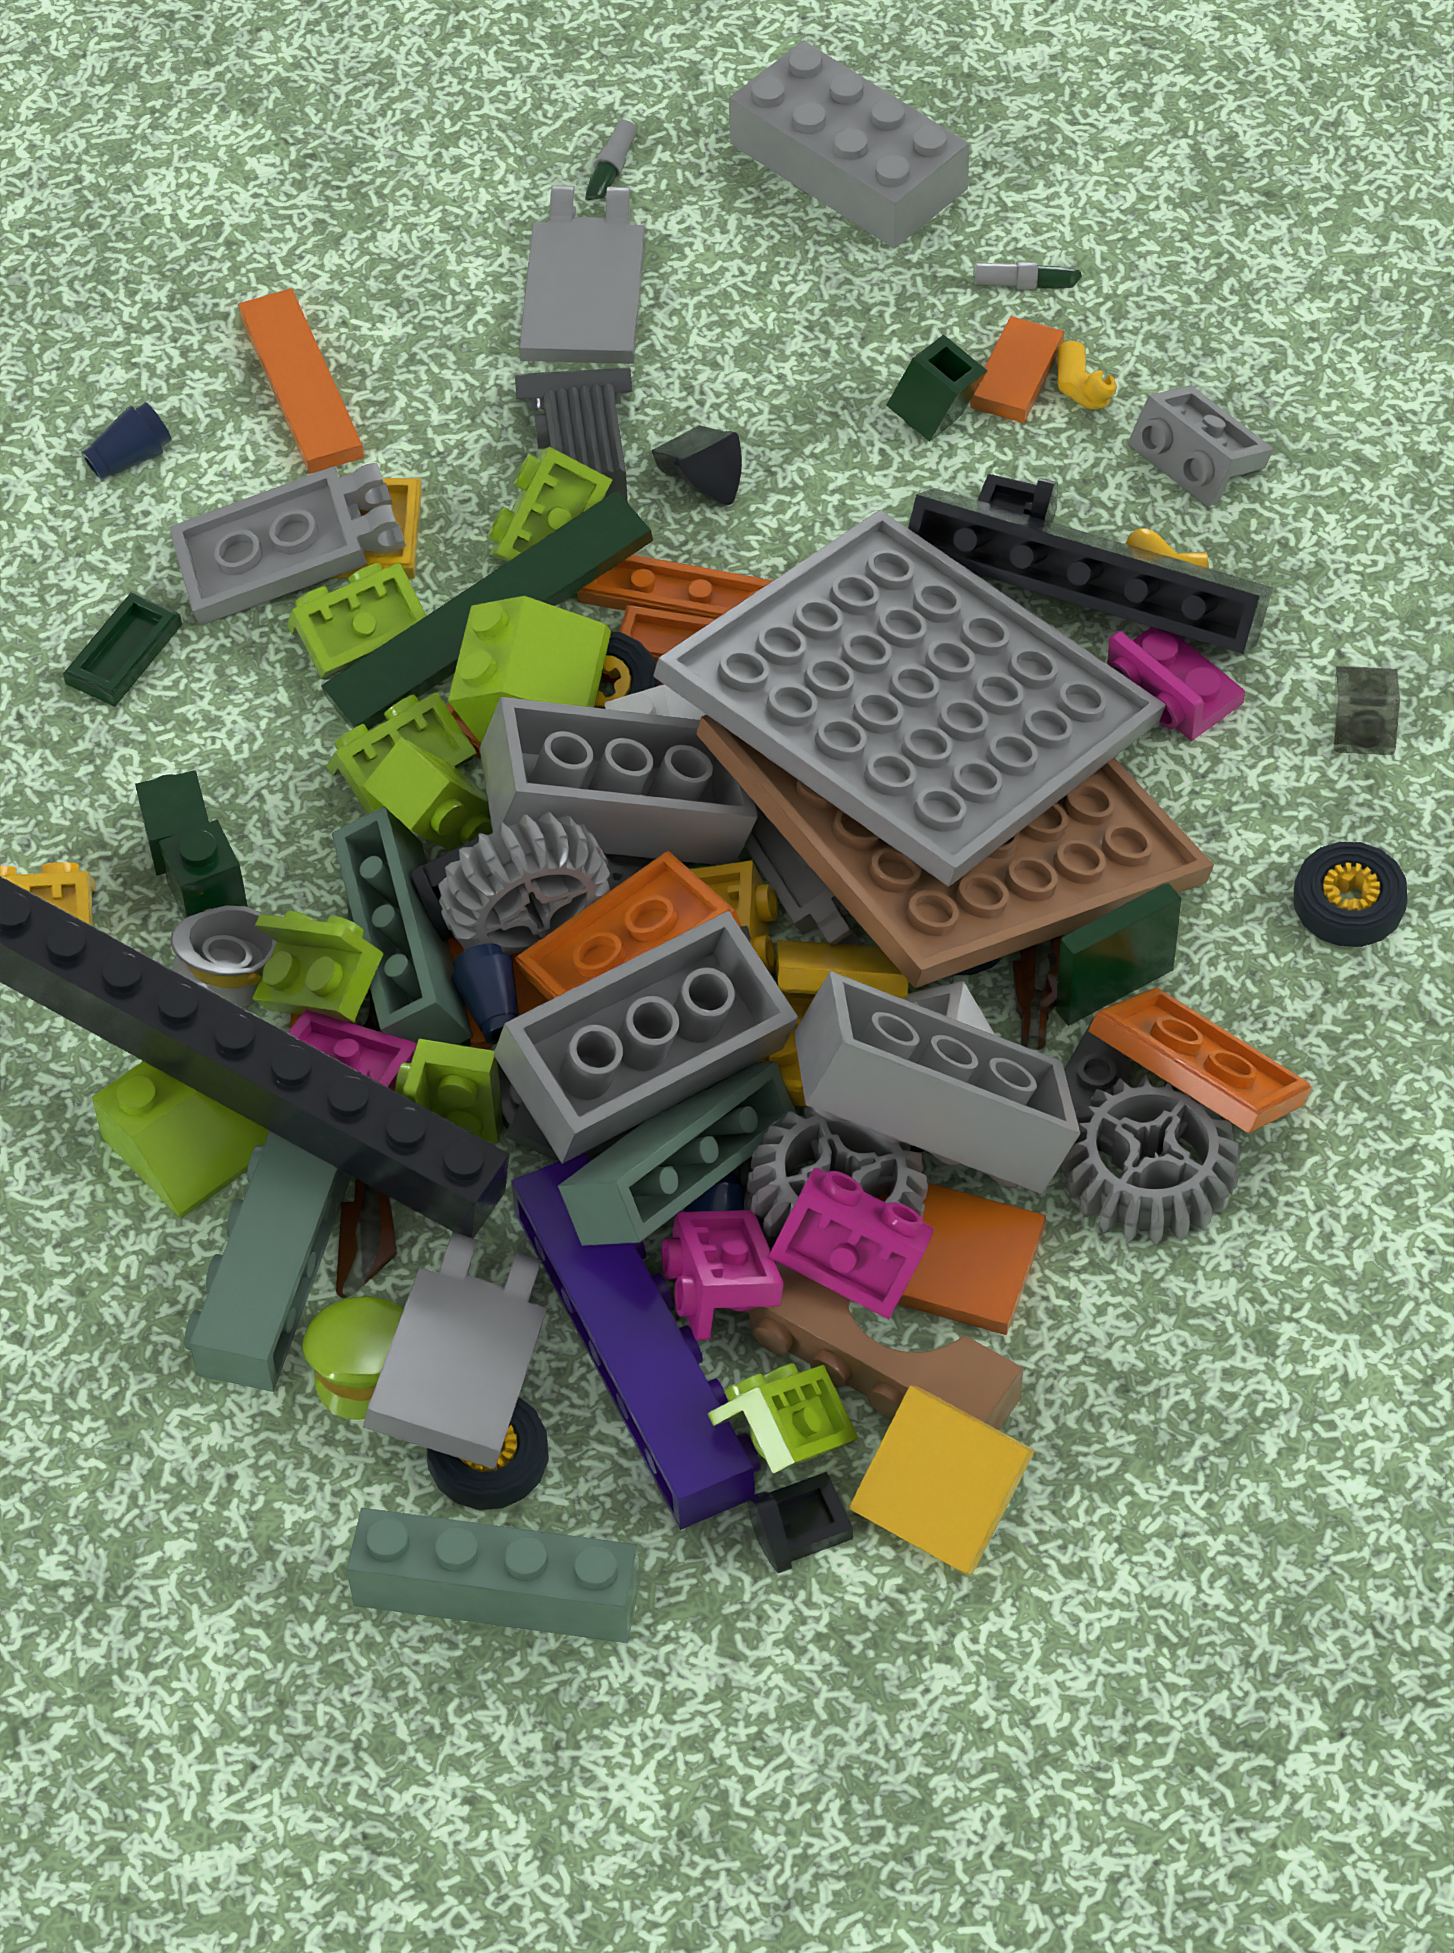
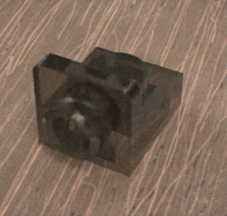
[1333,666,1400,755]

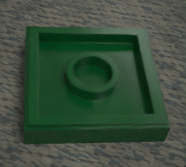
[1056,883,1182,1026]

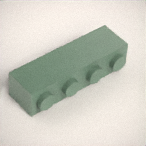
[332,806,473,1045]
[558,1061,796,1246]
[184,1131,352,1392]
[346,1507,640,1643]

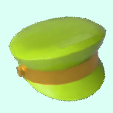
[302,1296,404,1420]

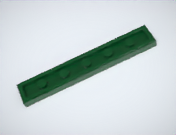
[321,490,653,730]

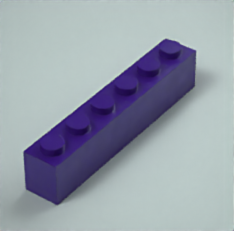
[511,1152,761,1530]

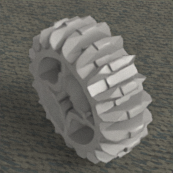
[438,812,610,957]
[1061,1074,1241,1246]
[747,1106,928,1240]

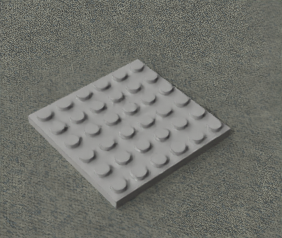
[653,510,1166,887]

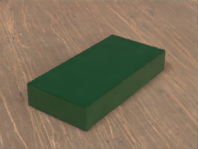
[63,592,182,707]

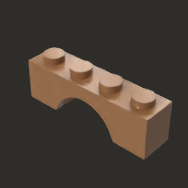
[749,1262,1023,1430]

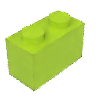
[362,737,493,851]

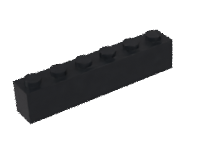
[908,488,1273,654]

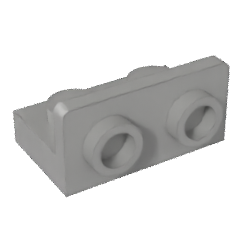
[1129,385,1274,506]

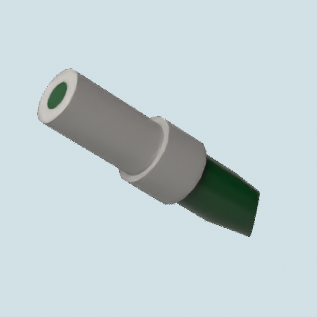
[585,120,637,200]
[973,261,1082,290]

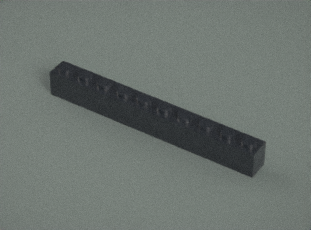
[0,876,510,1238]

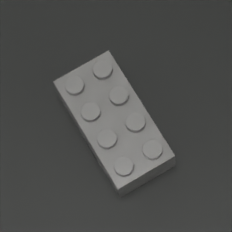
[729,40,969,249]
[480,697,758,865]
[494,910,799,1164]
[794,971,1080,1194]

